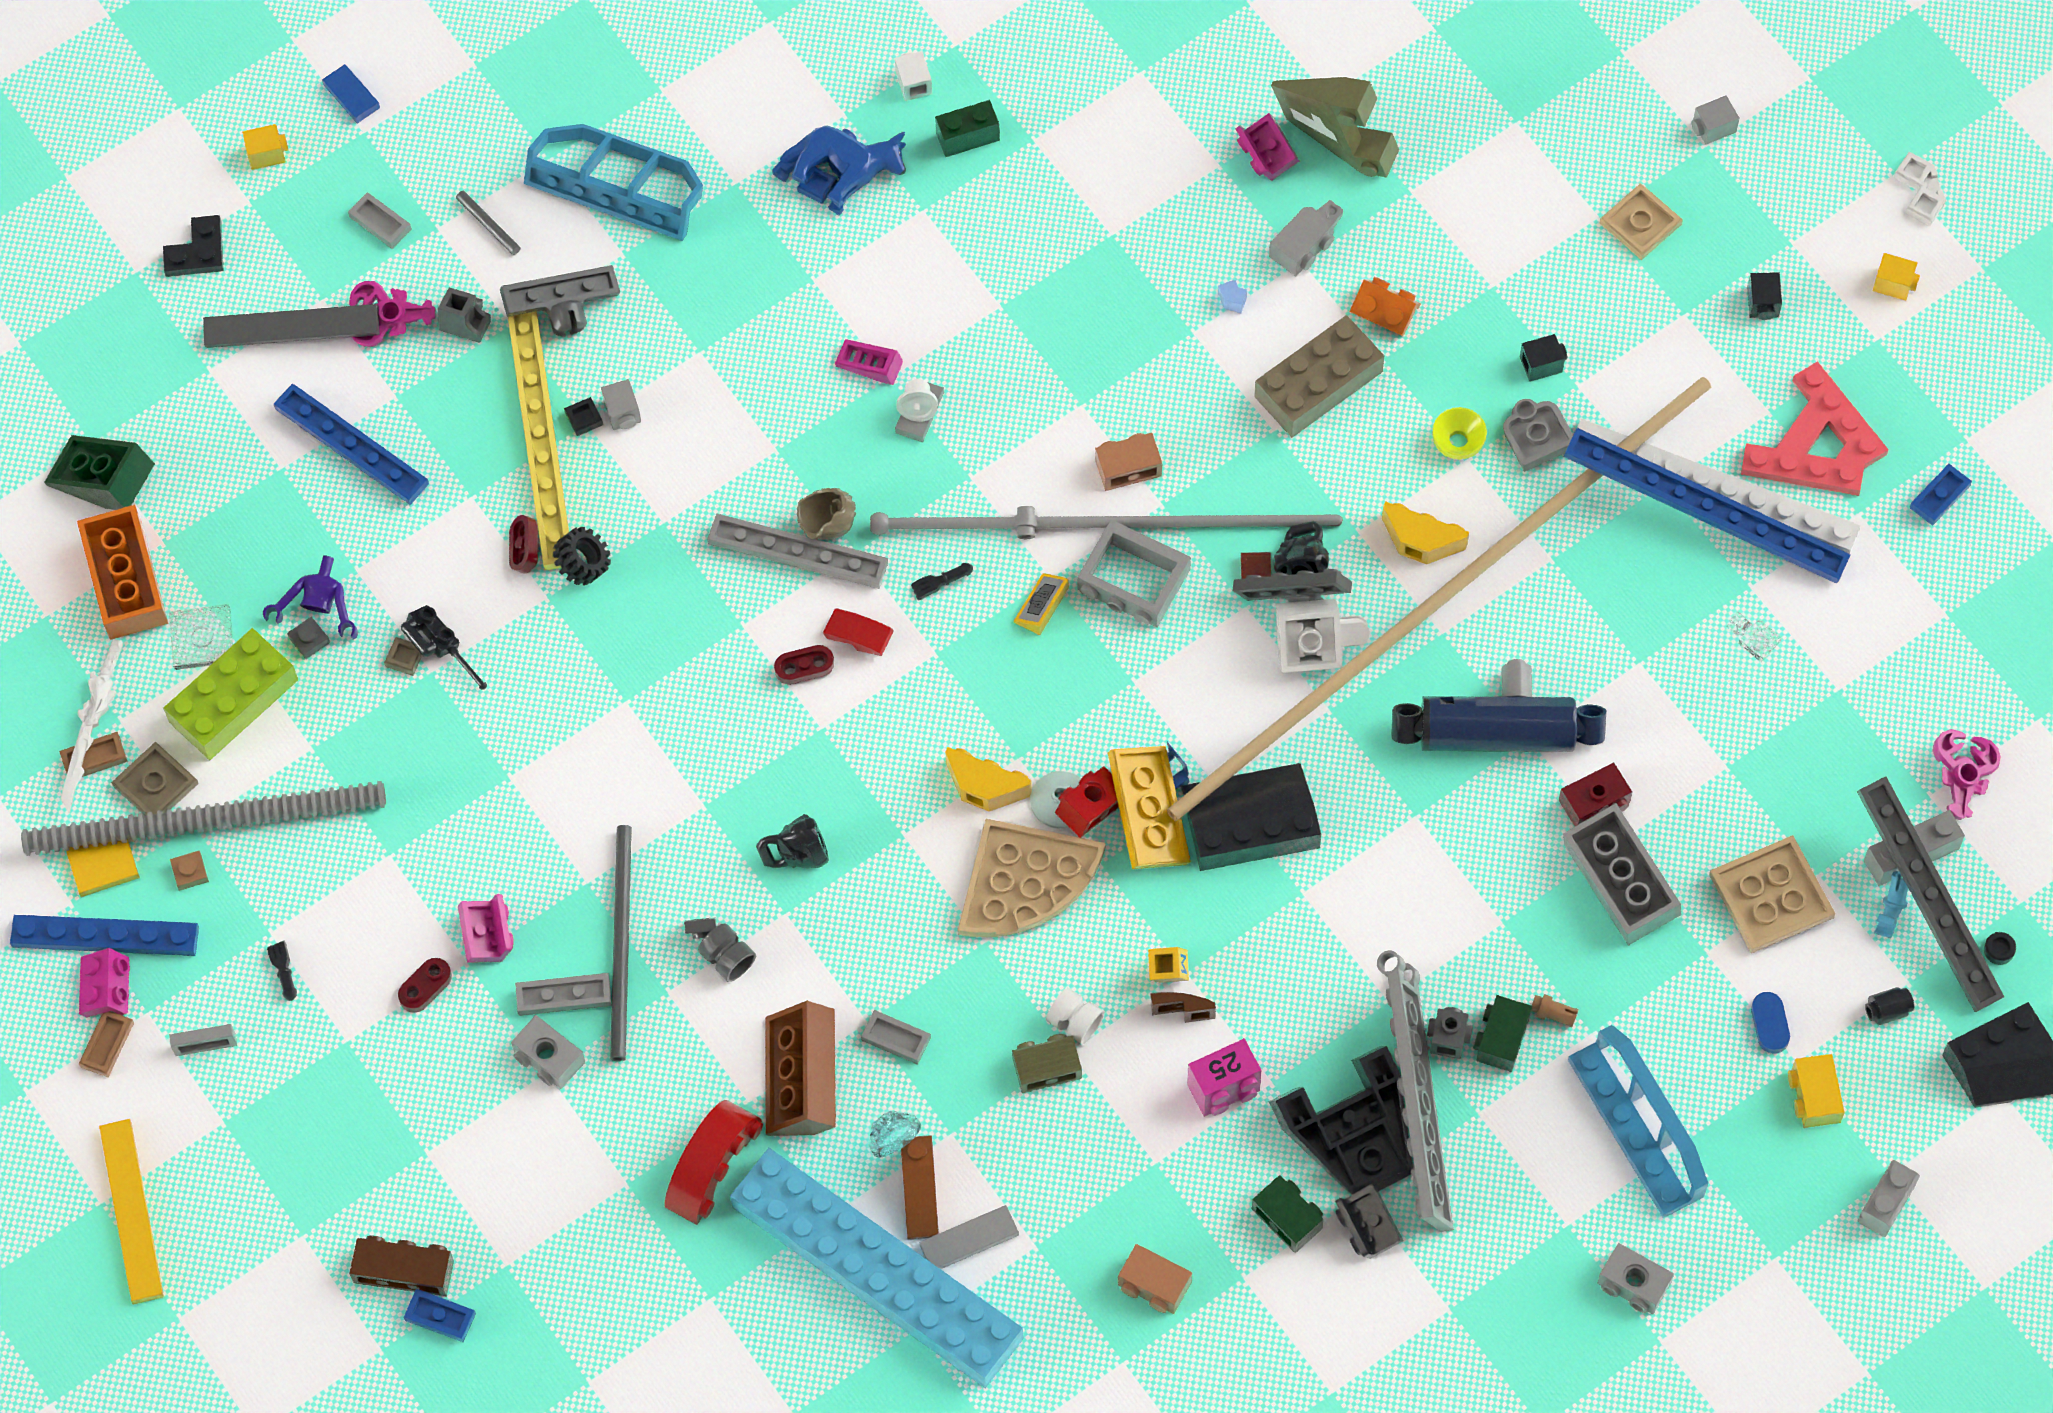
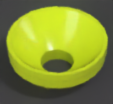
[1432,407,1487,460]

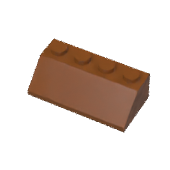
[765,1000,836,1136]

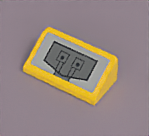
[1014,573,1069,635]

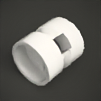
[1046,987,1105,1045]

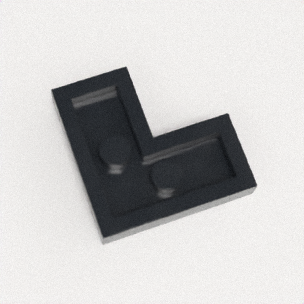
[163,215,224,277]

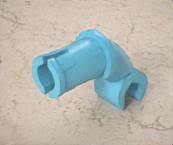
[1874,871,1908,939]

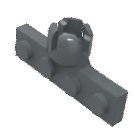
[499,265,620,336]
[1232,569,1353,602]

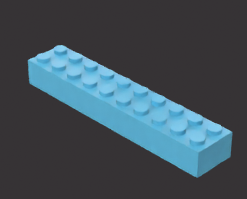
[730,1147,1024,1389]

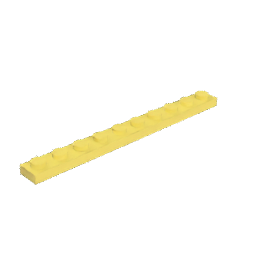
[508,311,569,570]

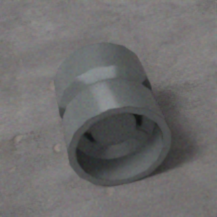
[698,923,757,982]

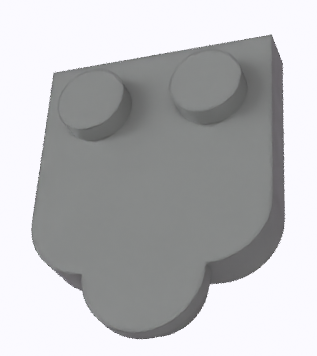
[1503,399,1573,472]

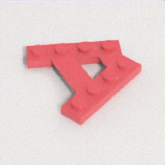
[1741,361,1889,496]

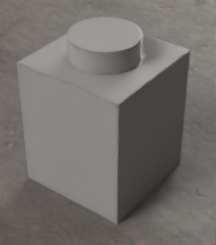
[1691,95,1740,145]
[601,379,641,430]

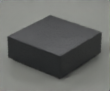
[564,397,604,436]

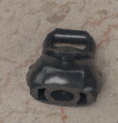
[1274,521,1330,575]
[756,814,829,868]

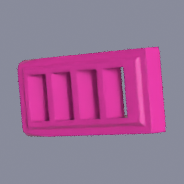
[834,339,903,385]

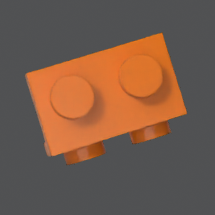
[1349,276,1421,336]

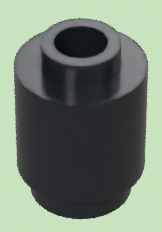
[1865,987,1915,1025]

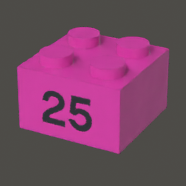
[1187,1038,1262,1117]

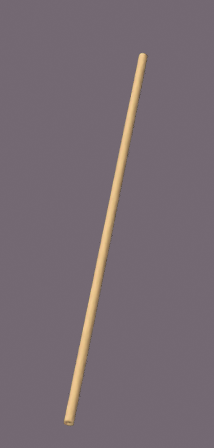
[1167,377,1712,821]

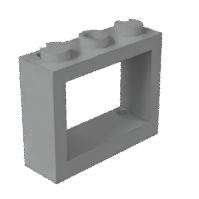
[1077,520,1191,628]

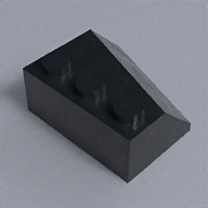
[1942,1002,2053,1108]

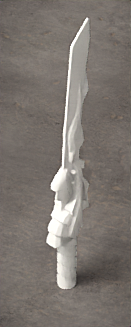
[60,640,123,813]

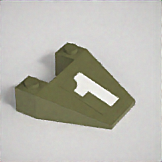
[1271,77,1400,178]

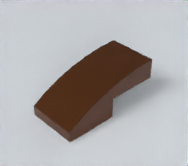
[1150,992,1216,1023]

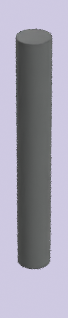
[456,190,521,255]

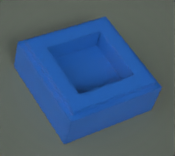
[797,166,837,204]

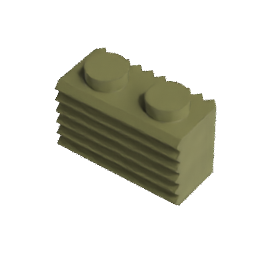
[1012,1034,1082,1093]

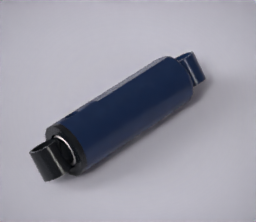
[1391,696,1607,752]

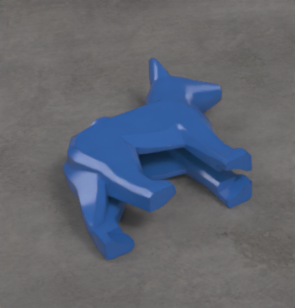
[772,125,906,215]

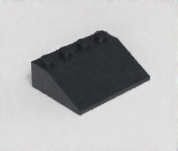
[1181,763,1322,871]

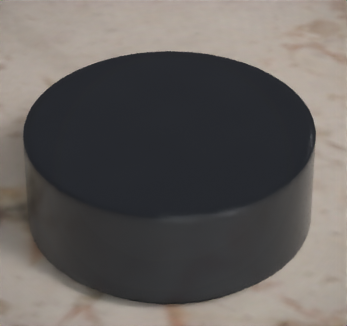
[1984,932,2016,965]

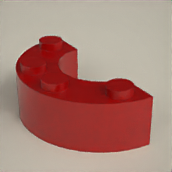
[665,1100,763,1225]

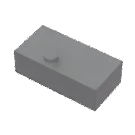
[1563,803,1682,946]

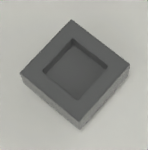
[287,616,330,659]
[684,917,717,939]

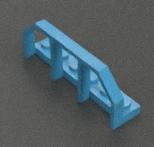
[524,124,703,241]
[1568,1025,1709,1218]

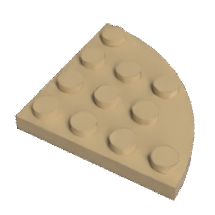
[958,818,1106,937]

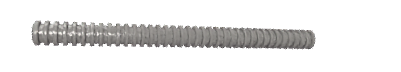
[21,781,386,856]

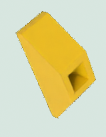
[1382,501,1469,564]
[945,747,1032,812]

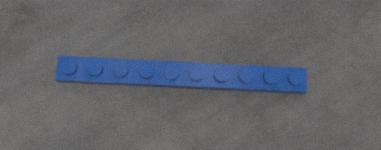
[1563,428,1851,584]

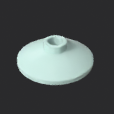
[1030,771,1091,829]

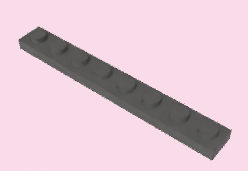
[1857,776,2005,1012]

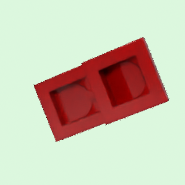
[823,608,894,656]

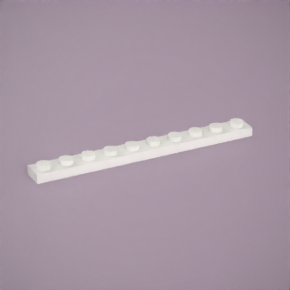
[1577,418,1861,554]

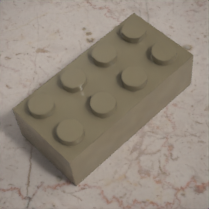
[1254,315,1385,438]

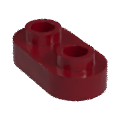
[509,515,538,574]
[774,645,834,685]
[398,958,452,1013]

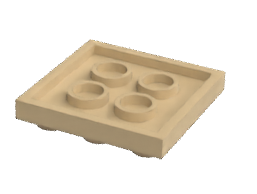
[1709,835,1836,954]

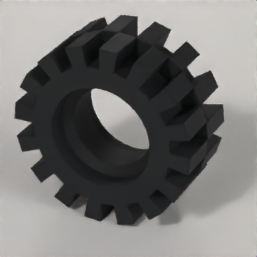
[553,527,611,586]

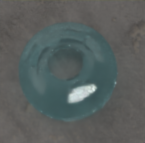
[868,1110,922,1158]

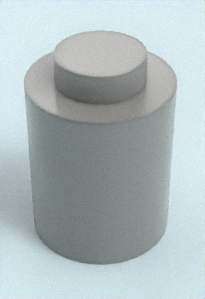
[1501,659,1533,697]

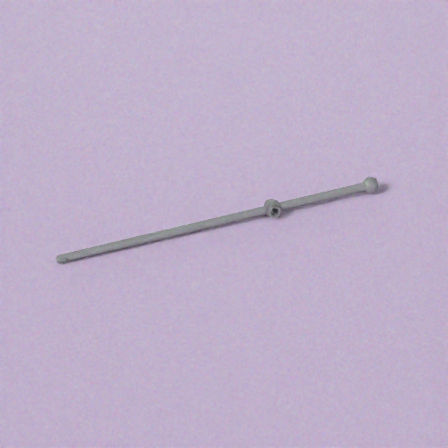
[870,506,1343,540]

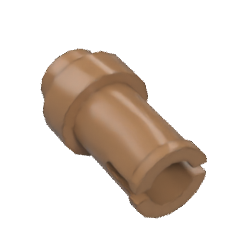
[1531,994,1579,1028]

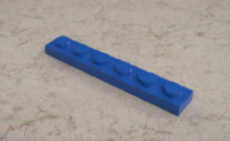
[273,383,429,505]
[10,914,199,956]

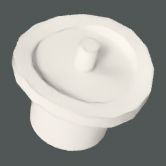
[897,379,938,422]

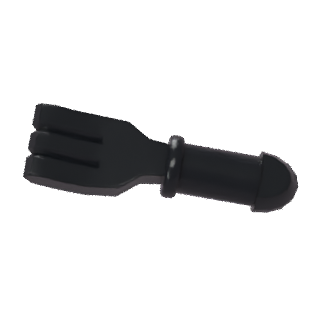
[911,563,973,601]
[267,940,297,1001]

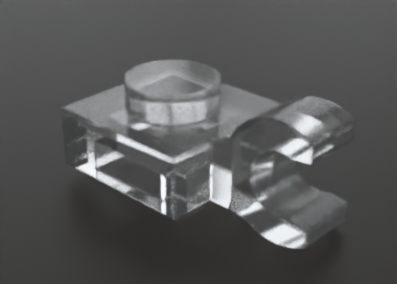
[1726,611,1782,663]

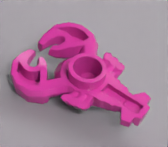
[349,281,436,347]
[1932,729,2001,820]

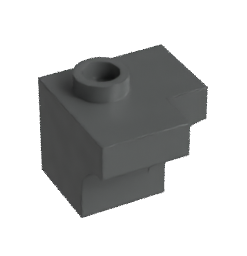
[437,287,491,343]

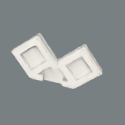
[1894,151,1946,227]

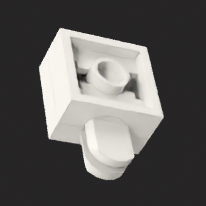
[1275,599,1370,673]

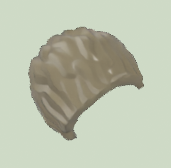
[796,488,856,540]

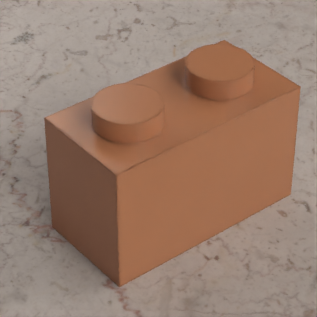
[1095,432,1163,491]
[1118,1244,1192,1314]

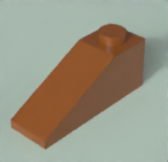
[900,1135,939,1240]

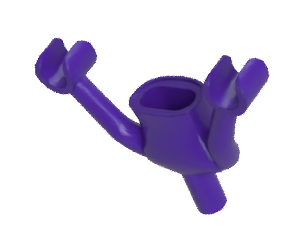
[263,555,358,640]

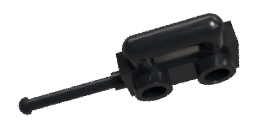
[401,604,487,690]

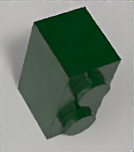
[935,99,1000,158]
[1473,995,1532,1072]
[1251,1175,1324,1253]

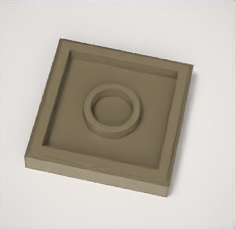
[111,741,199,816]

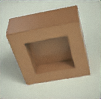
[170,850,209,891]

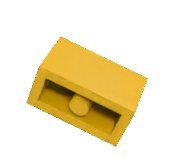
[1788,1054,1845,1128]

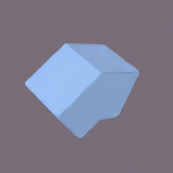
[1218,280,1247,314]

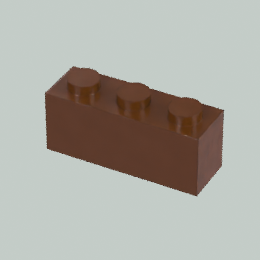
[349,1235,454,1297]

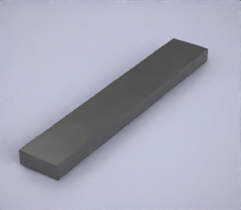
[203,304,379,348]

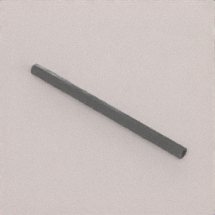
[610,825,632,1062]

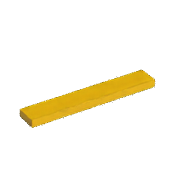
[99,1118,164,1305]

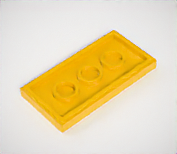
[1107,746,1191,869]

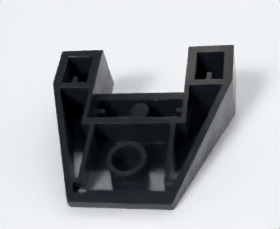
[1268,1046,1413,1195]

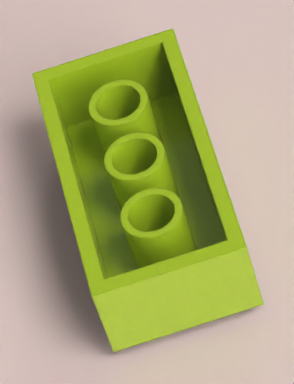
[163,628,298,761]

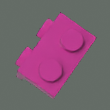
[1235,113,1300,181]
[457,894,514,963]
[79,948,130,1018]

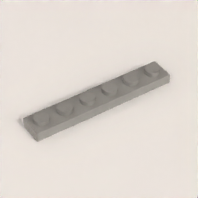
[707,513,888,589]

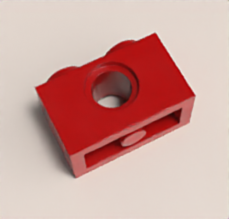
[1055,766,1119,838]

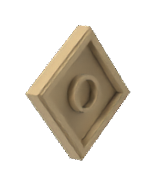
[1599,183,1683,260]

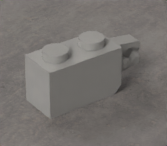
[1269,200,1343,277]

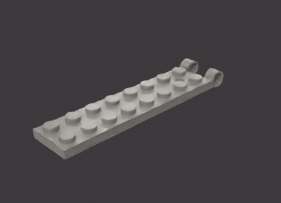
[1377,950,1454,1232]

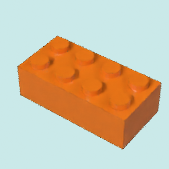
[77,505,169,640]

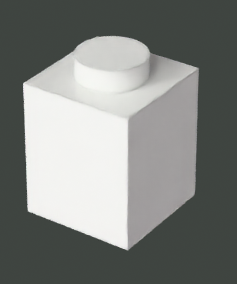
[895,51,932,101]

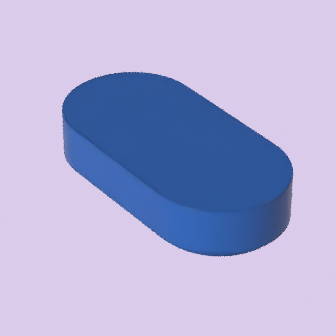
[1751,992,1790,1054]

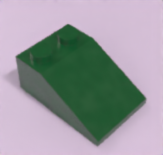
[44,435,155,510]

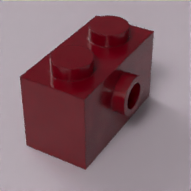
[1558,762,1633,827]

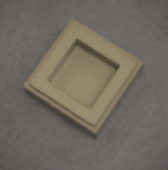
[384,637,422,676]

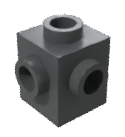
[1427,1007,1473,1059]

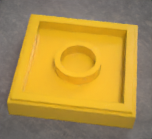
[66,840,140,897]

